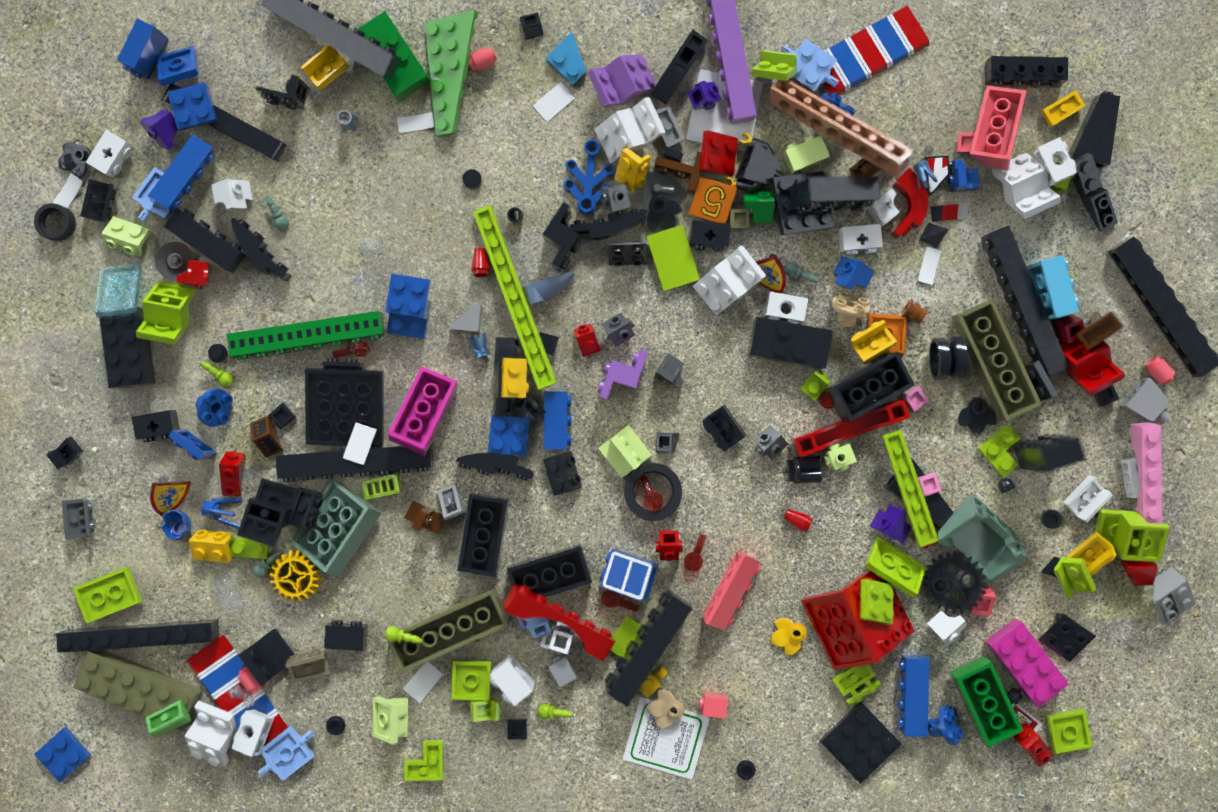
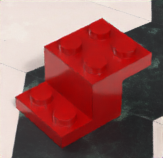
[1058,326,1125,396]

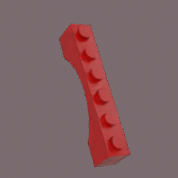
[791,399,911,457]
[502,584,615,661]

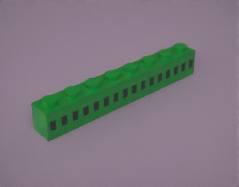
[226,311,386,360]

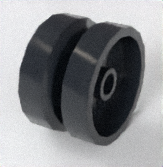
[929,337,968,380]

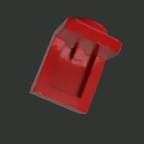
[573,324,601,357]

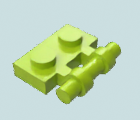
[832,665,882,706]

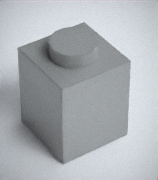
[549,654,577,687]

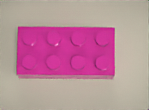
[388,366,458,456]
[984,619,1069,708]

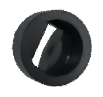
[507,207,524,223]
[998,478,1015,494]

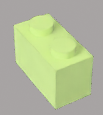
[783,135,830,175]

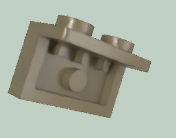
[285,649,331,684]

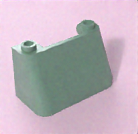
[938,494,1027,584]

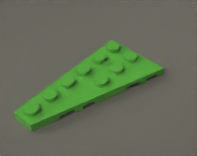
[425,10,478,137]

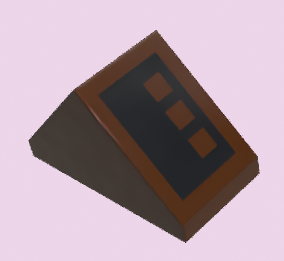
[250,415,284,458]

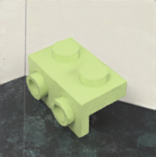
[102,217,150,257]

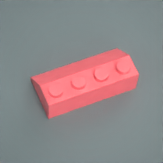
[970,86,1026,171]
[702,549,761,630]

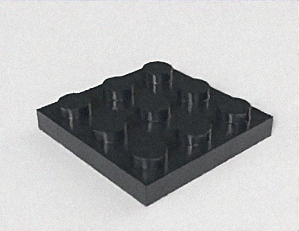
[770,171,835,236]
[819,702,902,784]

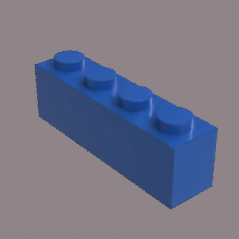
[147,134,215,214]
[897,655,930,737]

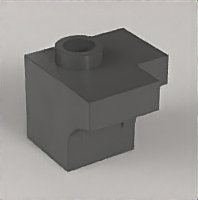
[655,353,684,388]

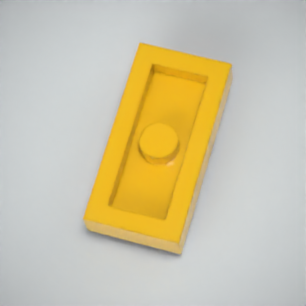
[1041,90,1085,127]

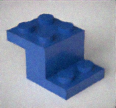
[385,273,431,339]

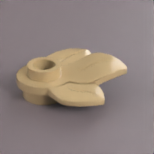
[646,690,685,728]

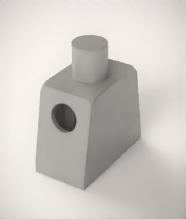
[1119,378,1171,424]

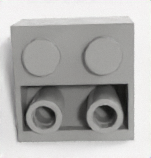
[1153,567,1196,625]

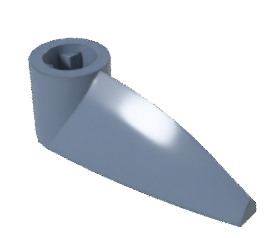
[522,271,575,306]

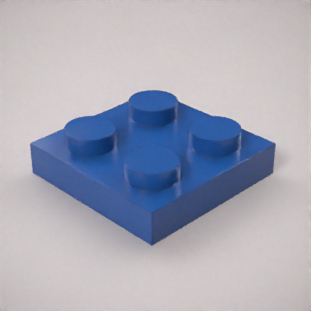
[157,46,199,86]
[167,82,217,131]
[488,414,530,456]
[169,429,217,460]
[34,727,91,783]

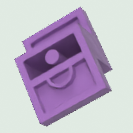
[587,54,656,107]
[597,349,648,400]

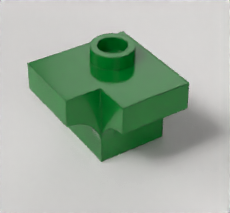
[743,190,774,223]

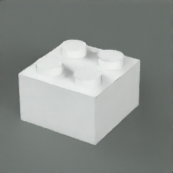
[490,653,535,706]

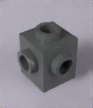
[600,181,630,212]
[602,313,635,347]
[753,425,789,460]

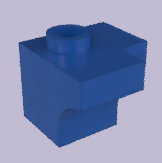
[948,159,979,192]
[833,257,875,290]

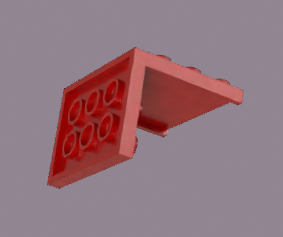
[801,569,915,670]

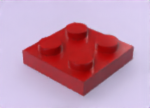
[699,130,738,177]

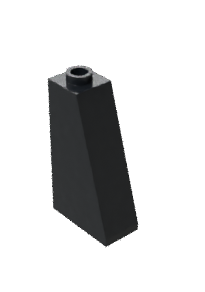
[1068,92,1120,168]
[884,458,954,529]

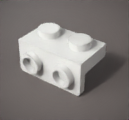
[1063,475,1113,522]

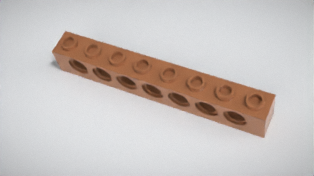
[770,80,912,178]

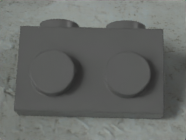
[62,498,94,539]

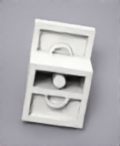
[594,97,666,163]
[992,153,1061,219]
[693,246,766,316]
[184,701,238,767]

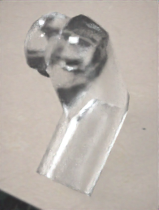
[228,685,255,708]

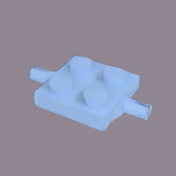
[781,39,839,93]
[132,167,185,222]
[258,726,315,781]

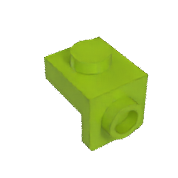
[470,698,501,722]

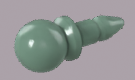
[265,195,289,230]
[785,262,819,283]
[253,549,284,578]

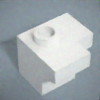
[212,179,253,210]
[866,188,899,227]
[927,611,967,647]
[540,622,575,655]

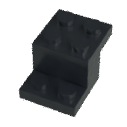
[542,201,581,272]
[237,478,298,547]

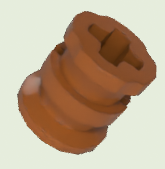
[901,299,928,324]

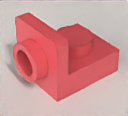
[957,132,975,154]
[970,585,996,616]

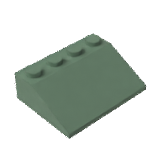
[290,478,382,577]

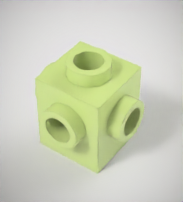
[824,443,857,472]

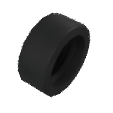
[34,203,76,241]

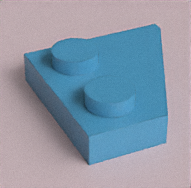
[546,32,586,87]

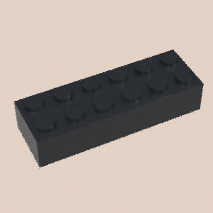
[604,589,693,707]

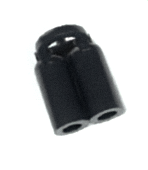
[786,456,822,484]

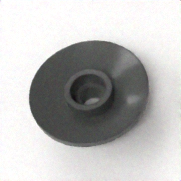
[155,242,195,280]

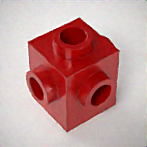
[655,530,683,561]

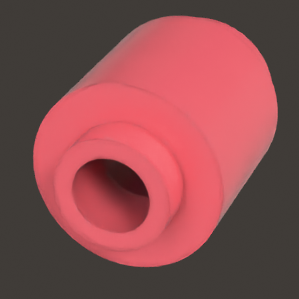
[469,46,497,72]
[1145,356,1175,385]
[237,666,266,694]

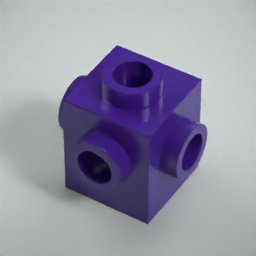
[687,81,721,111]

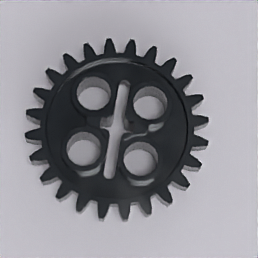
[922,551,988,615]

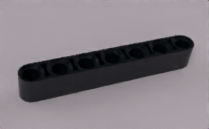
[162,84,287,162]

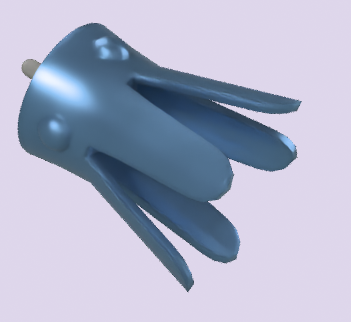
[337,110,359,132]
[913,160,938,189]
[466,332,490,362]

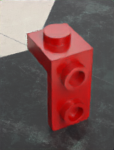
[219,451,246,497]
[1013,722,1053,767]

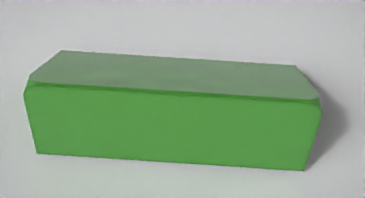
[146,700,191,738]

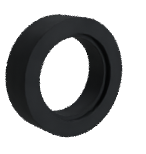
[624,463,682,521]

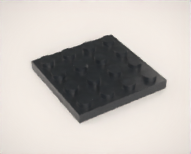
[305,368,384,447]

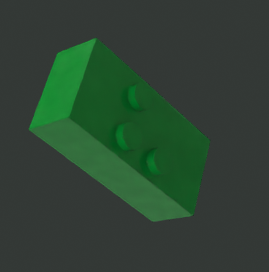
[358,11,431,102]
[949,656,1023,747]

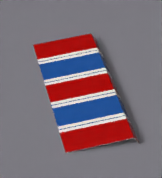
[823,5,930,95]
[186,635,288,746]

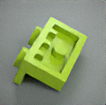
[752,50,797,81]
[1054,557,1096,598]

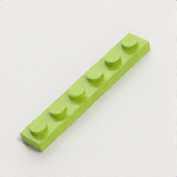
[881,430,939,547]

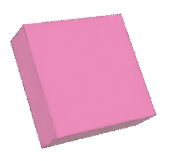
[901,386,929,412]
[918,472,942,497]

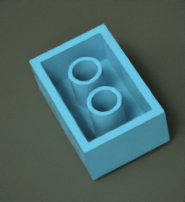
[1027,255,1079,319]

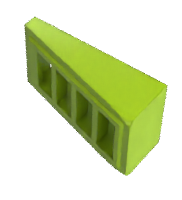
[361,473,403,500]

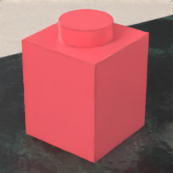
[698,692,728,719]

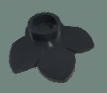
[58,142,92,179]
[646,196,682,232]
[958,397,996,436]

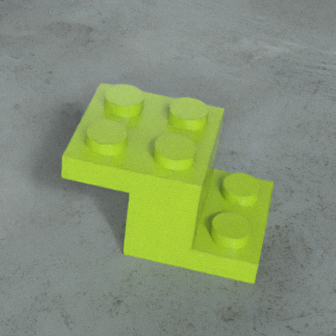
[136,281,196,345]
[1094,509,1170,562]

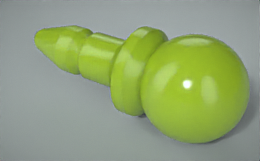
[200,361,233,387]
[385,626,423,643]
[537,704,573,719]

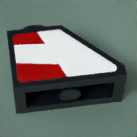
[921,155,952,197]

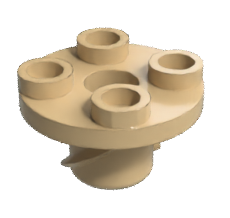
[831,292,870,327]

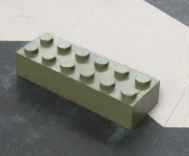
[951,299,1042,421]
[386,587,510,673]
[73,650,203,731]

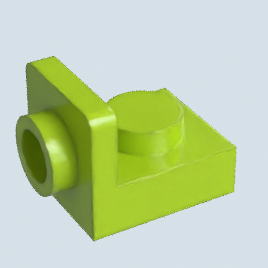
[799,370,831,401]

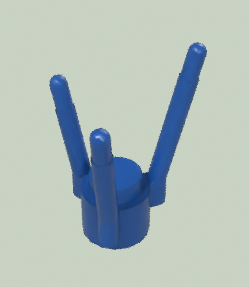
[201,498,242,529]

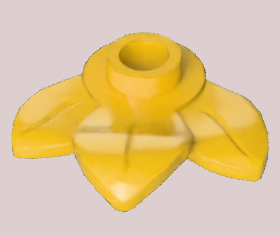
[770,618,807,655]

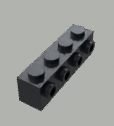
[985,56,1068,88]
[164,208,246,273]

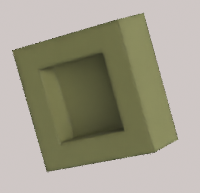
[730,209,750,230]

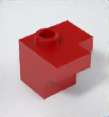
[177,260,210,290]
[1120,559,1158,586]

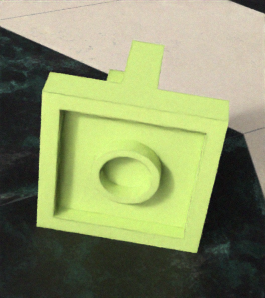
[598,425,651,478]
[372,696,408,744]

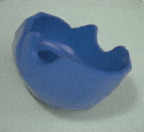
[161,510,191,541]

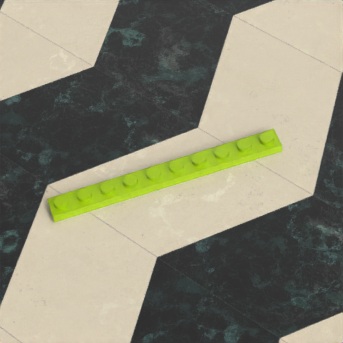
[473,205,558,390]

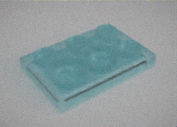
[94,264,142,317]

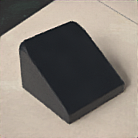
[520,12,544,40]

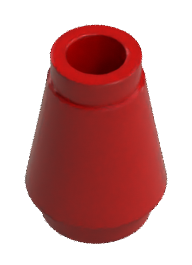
[471,248,490,277]
[783,509,813,533]

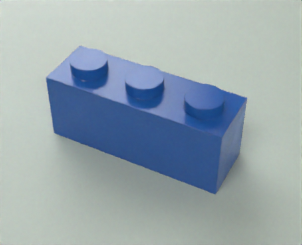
[544,391,572,449]

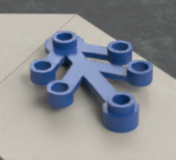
[564,140,615,215]

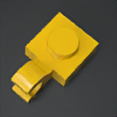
[639,665,668,698]

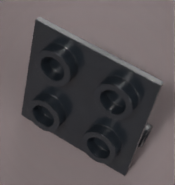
[608,242,647,266]
[1038,613,1096,661]

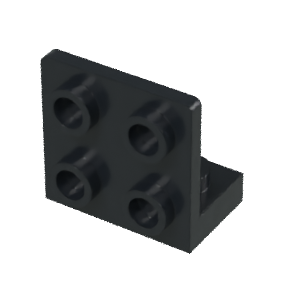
[256,74,309,110]
[238,628,296,686]

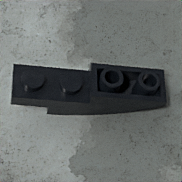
[650,29,708,105]
[1073,153,1118,232]
[570,209,646,241]
[231,217,292,281]
[493,337,517,416]
[456,452,535,481]

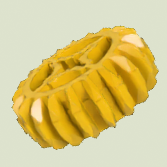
[270,550,323,603]

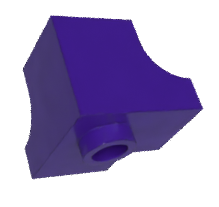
[139,110,178,149]
[870,504,912,543]

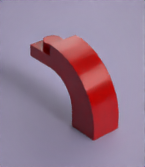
[891,167,928,239]

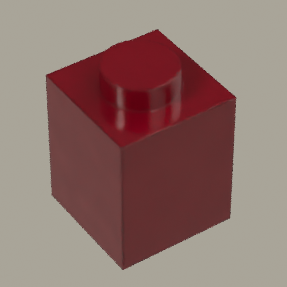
[1053,314,1084,344]

